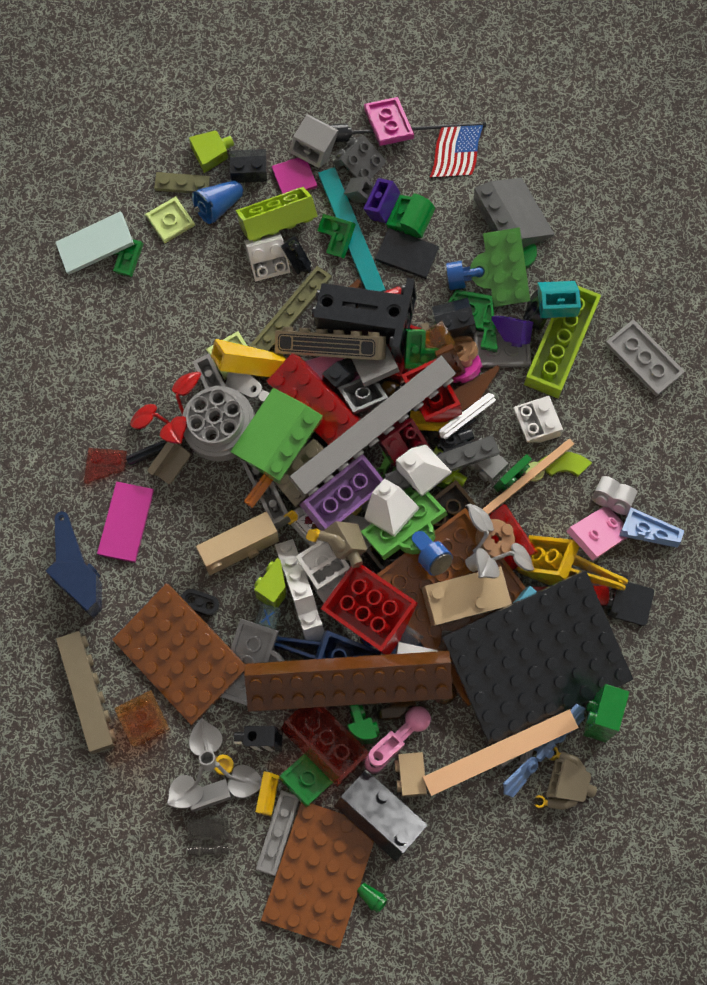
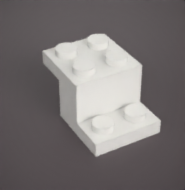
[296,541,350,604]

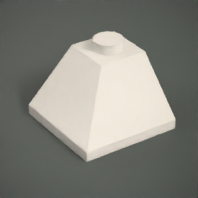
[396,445,452,496]
[364,479,419,537]

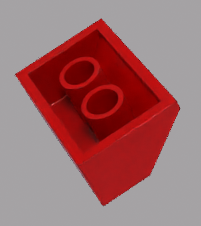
[401,359,462,423]

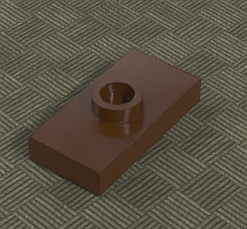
[435,344,466,379]

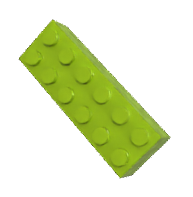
[524,286,601,399]

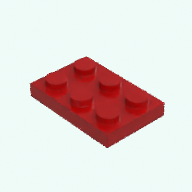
[489,504,537,570]

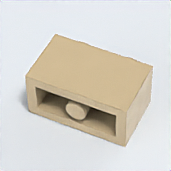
[394,752,427,797]

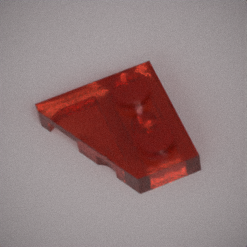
[84,448,127,484]

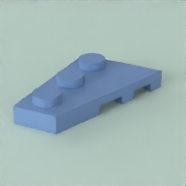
[619,508,684,548]

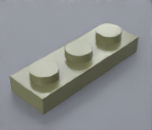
[154,172,210,193]

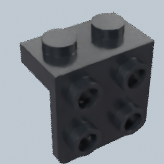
[606,574,654,626]

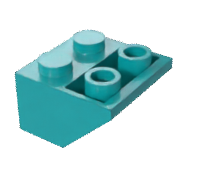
[537,281,581,318]

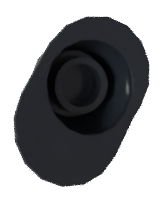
[522,289,547,330]

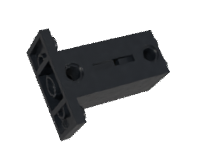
[312,278,417,364]

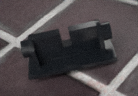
[281,235,312,275]

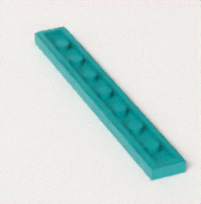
[318,167,386,292]

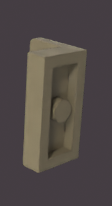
[147,442,192,484]

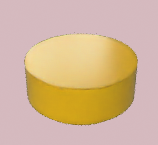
[214,755,234,776]

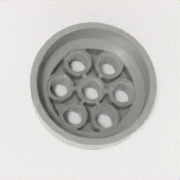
[182,386,255,461]

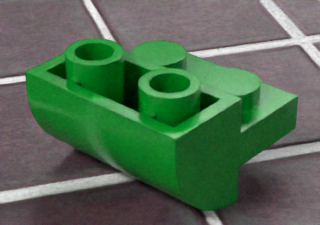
[386,193,436,238]
[347,705,380,745]

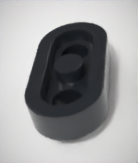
[181,589,220,616]

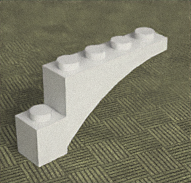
[275,539,324,641]

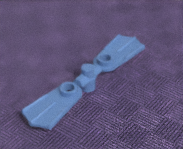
[503,704,585,797]

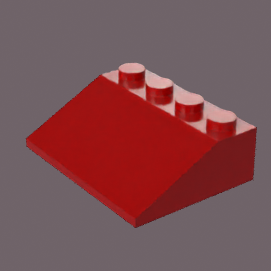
[320,565,418,655]

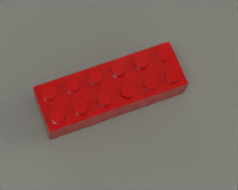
[267,353,361,461]

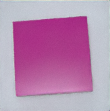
[272,157,317,194]

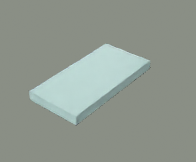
[56,211,134,275]

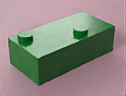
[583,684,630,743]

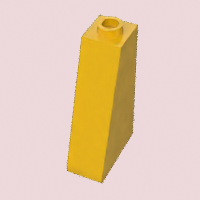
[211,339,286,377]

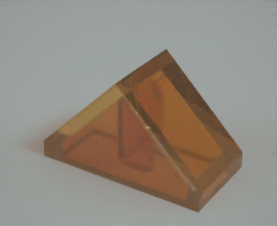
[425,321,455,349]

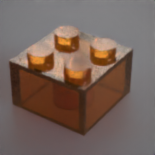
[114,690,171,748]

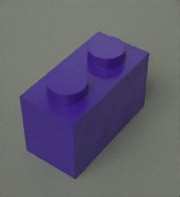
[363,178,400,223]

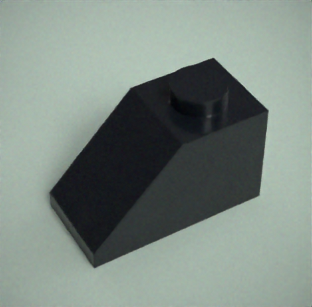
[322,358,359,394]

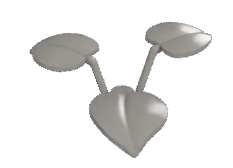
[465,504,534,579]
[167,718,262,809]

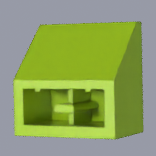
[254,558,287,611]

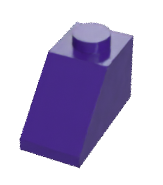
[491,316,533,347]

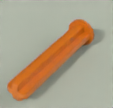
[244,474,273,507]

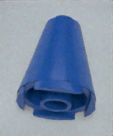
[192,181,243,224]

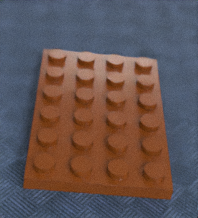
[112,583,245,725]
[261,802,374,948]

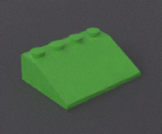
[230,388,323,484]

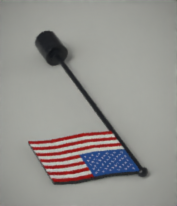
[329,121,487,178]

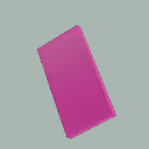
[97,482,154,563]

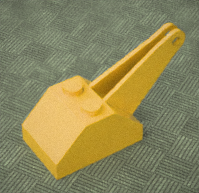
[515,535,628,591]

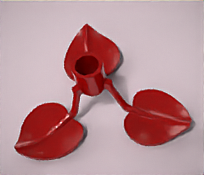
[130,372,202,444]

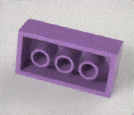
[300,454,384,531]

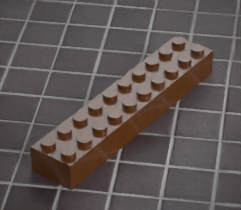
[244,651,452,712]

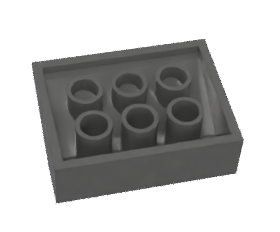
[474,178,554,248]

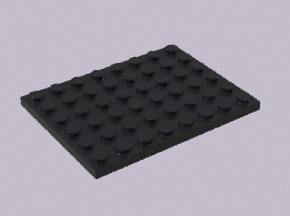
[441,570,633,746]

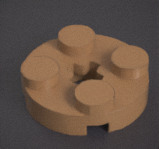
[442,336,478,368]
[475,519,515,558]

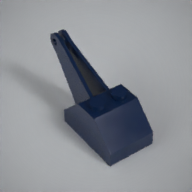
[46,511,102,619]
[274,631,382,660]

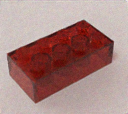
[281,707,369,787]

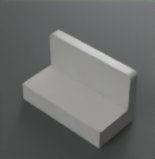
[190,779,232,812]

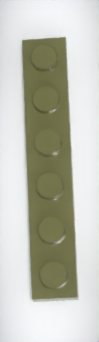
[249,266,332,352]

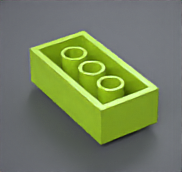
[235,187,318,241]

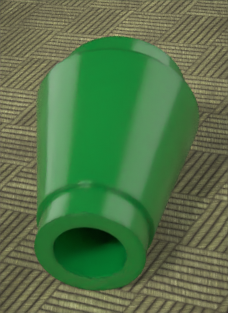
[357,882,388,913]

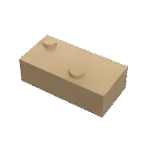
[196,511,279,576]
[421,566,512,627]

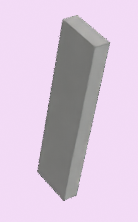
[256,790,299,876]

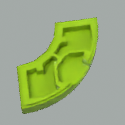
[538,452,592,477]

